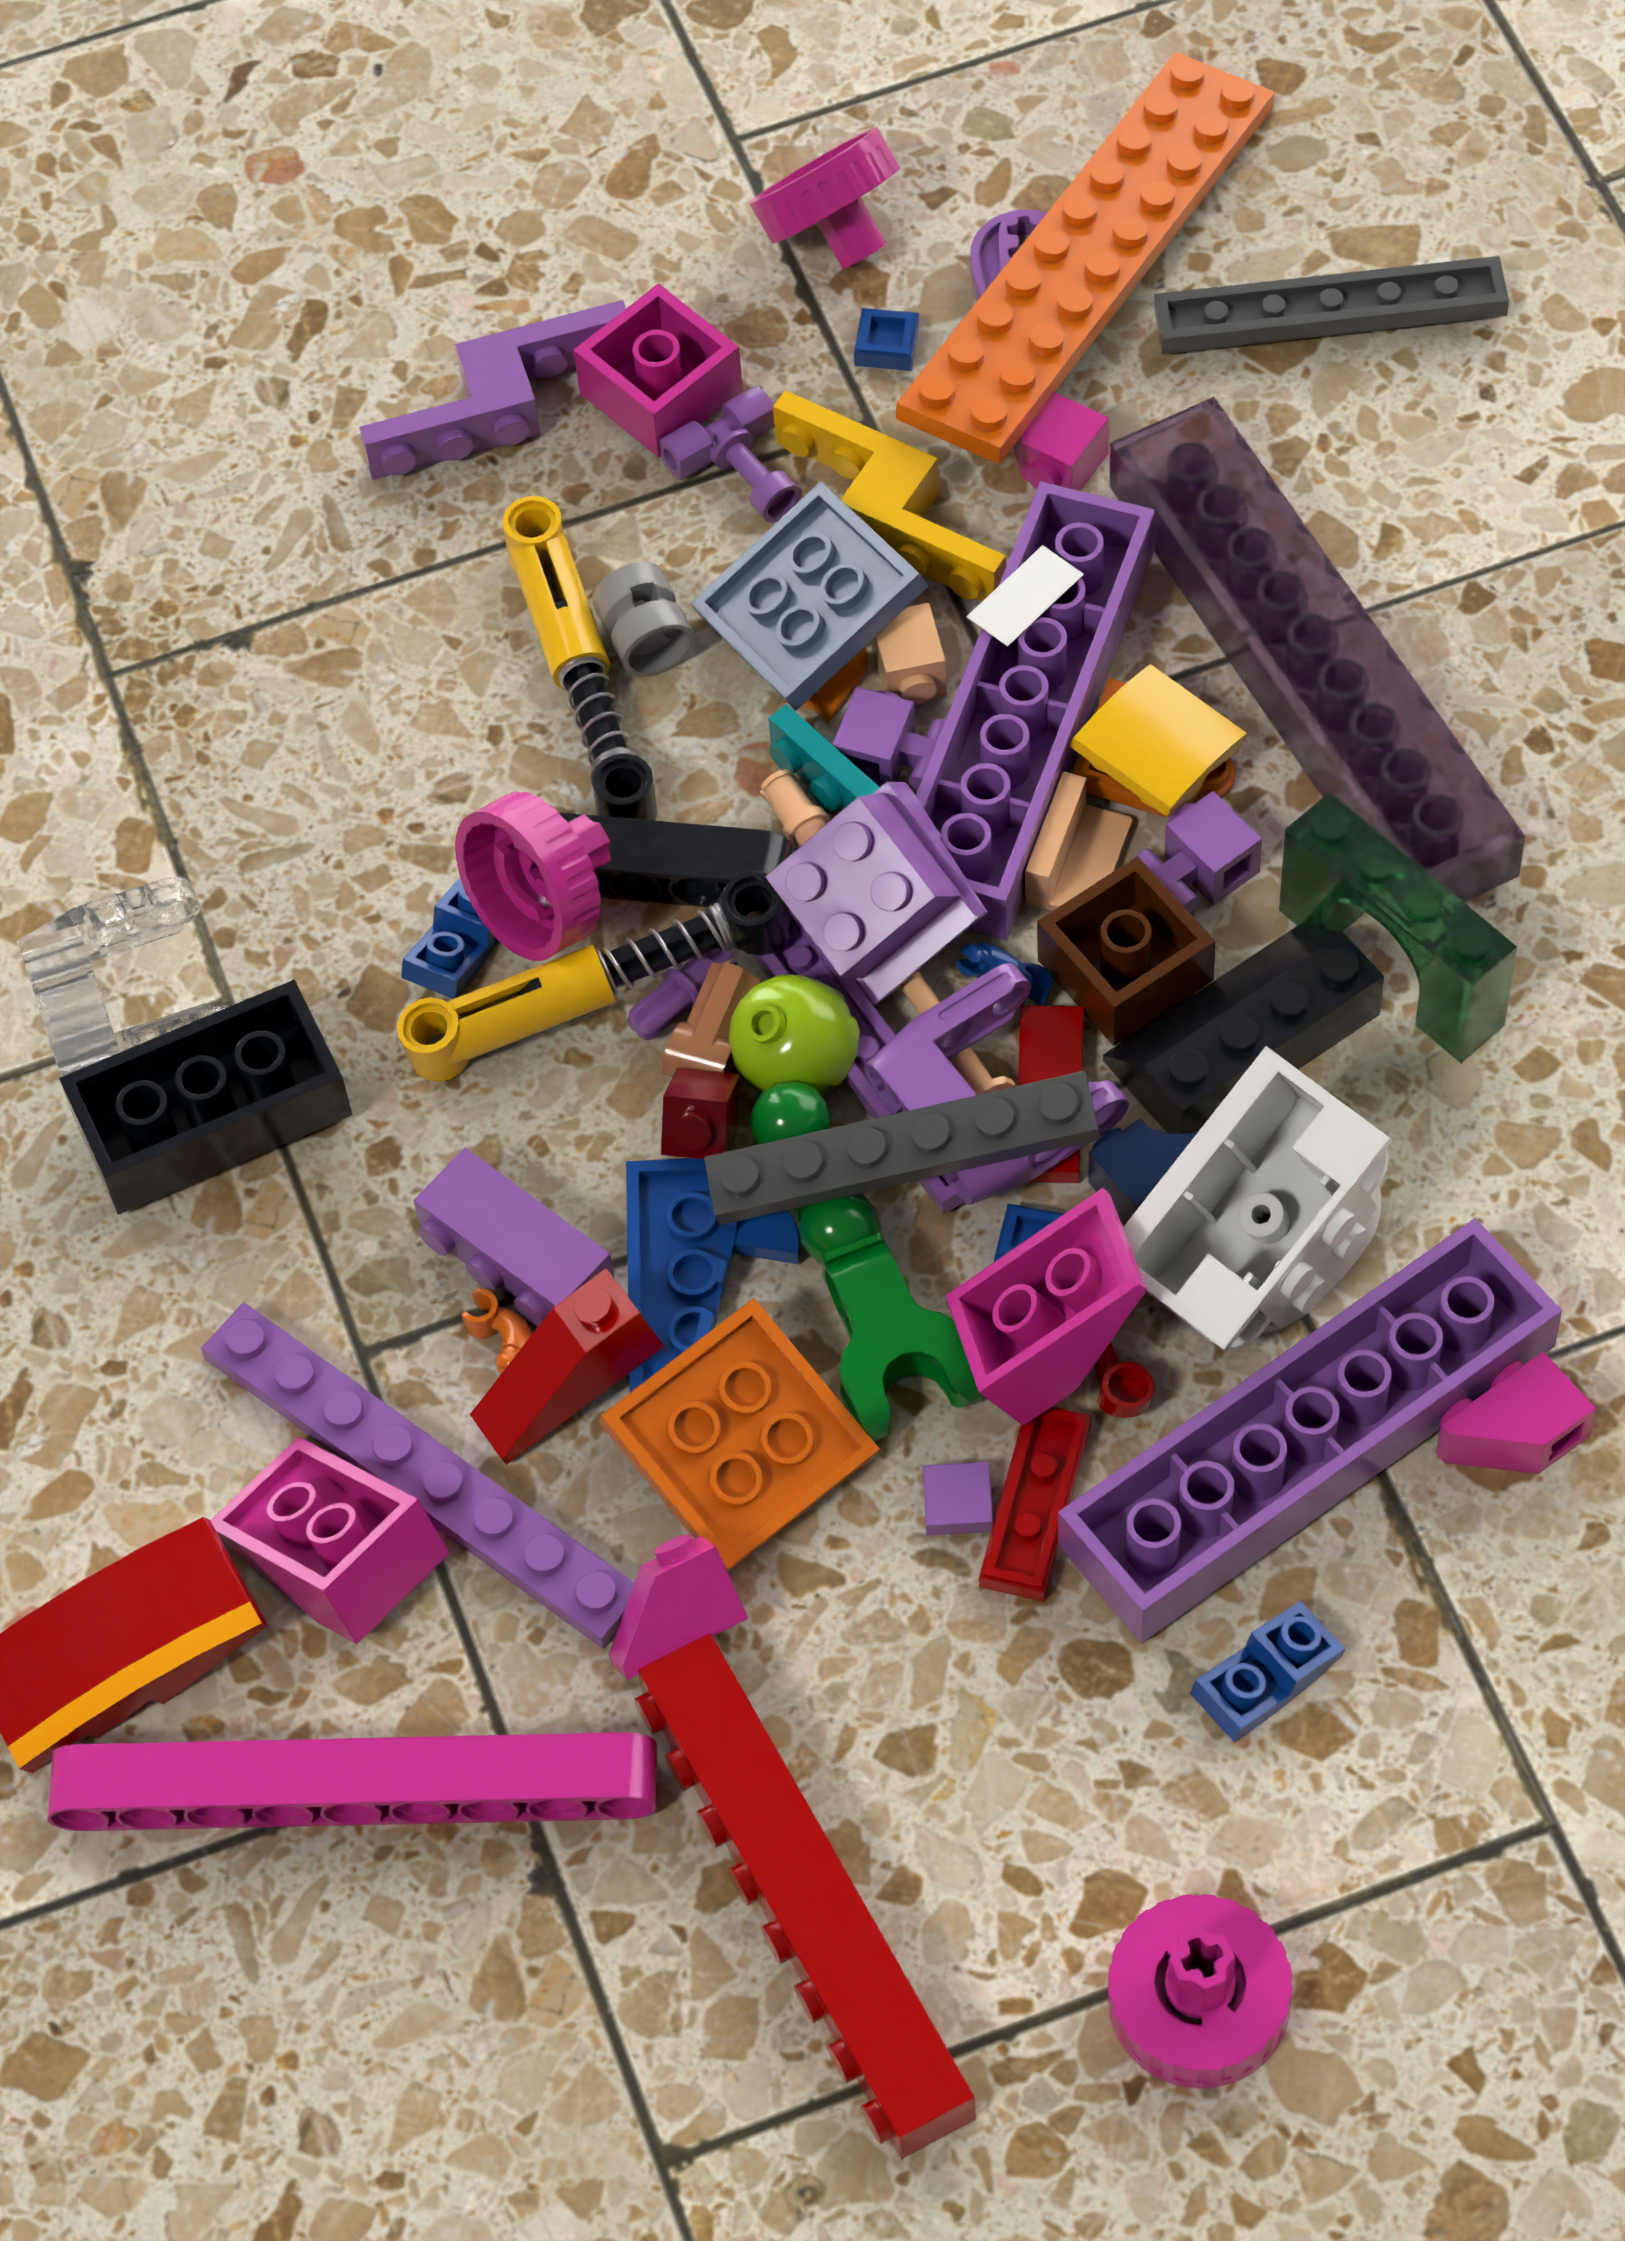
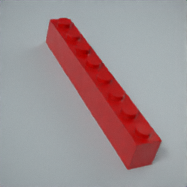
[634,1633,976,2160]

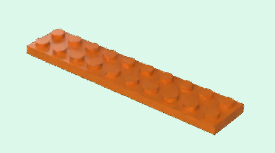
[896,52,1275,464]

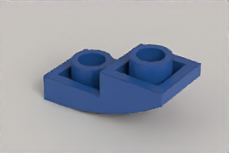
[401,878,498,999]
[1190,1601,1345,1743]

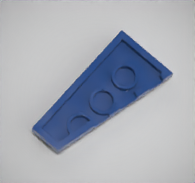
[626,1158,740,1393]

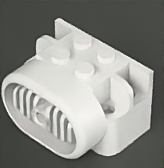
[1123,1046,1392,1352]

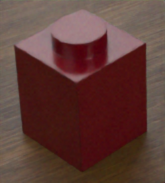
[661,1068,740,1160]

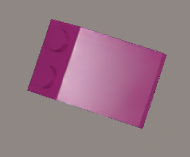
[945,1188,1147,1426]
[210,1437,450,1644]

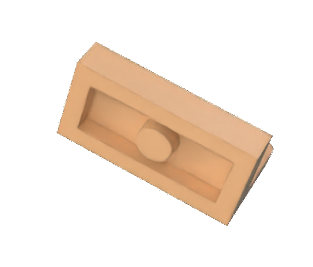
[1025,771,1132,911]

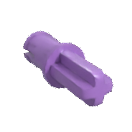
[627,948,738,1040]

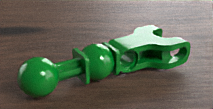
[750,1080,982,1442]

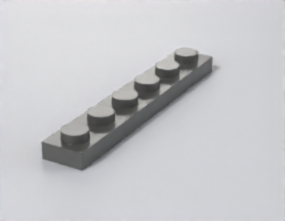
[1154,256,1509,354]
[704,1071,1101,1225]

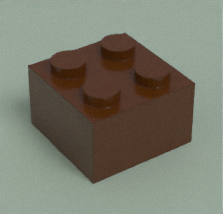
[1037,856,1215,1046]

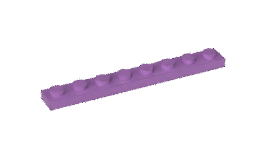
[201,1302,634,1649]

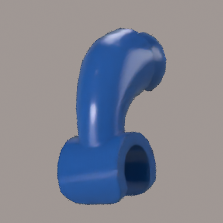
[956,942,1054,1006]

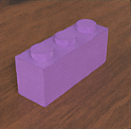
[413,1148,615,1327]

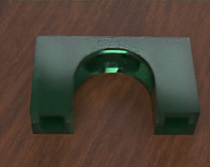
[1279,792,1517,1064]

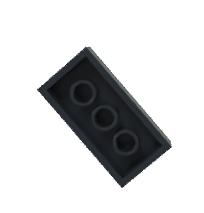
[59,979,353,1215]

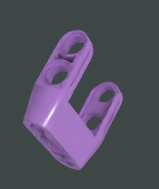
[865,963,1129,1205]

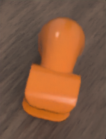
[461,1288,533,1374]

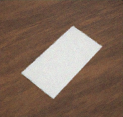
[966,545,1084,646]

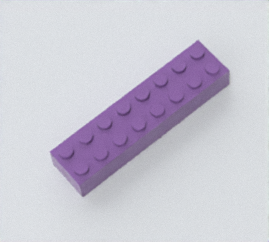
[916,481,1155,940]
[1058,1218,1562,1644]

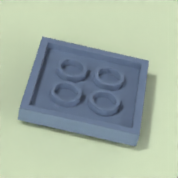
[690,481,929,711]

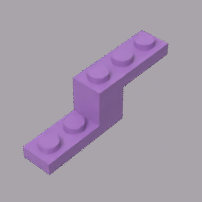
[359,300,626,480]

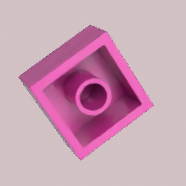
[573,283,743,458]

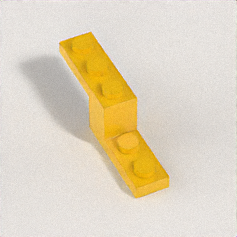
[773,390,1006,602]

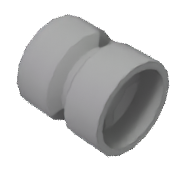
[592,562,695,677]

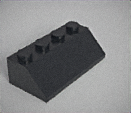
[1103,923,1384,1134]

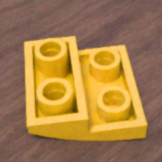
[1069,664,1247,817]

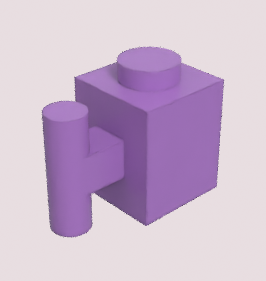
[832,687,945,791]
[1136,791,1262,913]

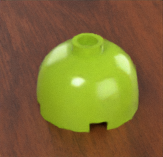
[729,974,860,1093]

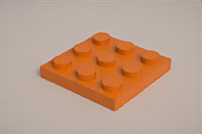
[599,1298,880,1573]

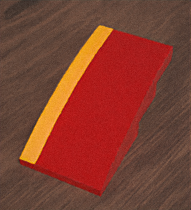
[0,1517,268,1773]

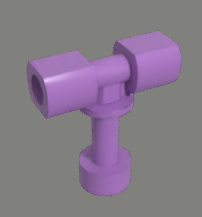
[660,386,802,522]

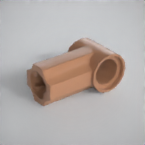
[662,961,762,1077]

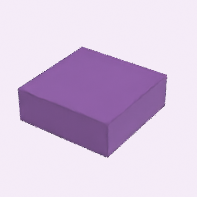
[922,1462,993,1536]

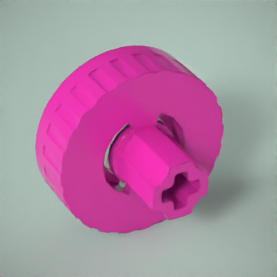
[749,127,900,269]
[455,791,612,961]
[1108,1894,1293,2089]

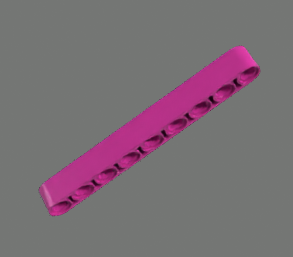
[47,1732,657,1831]

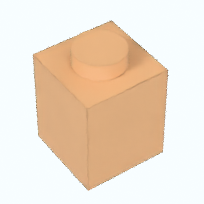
[872,603,947,705]

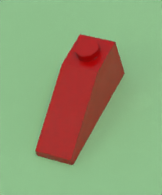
[470,1268,665,1465]

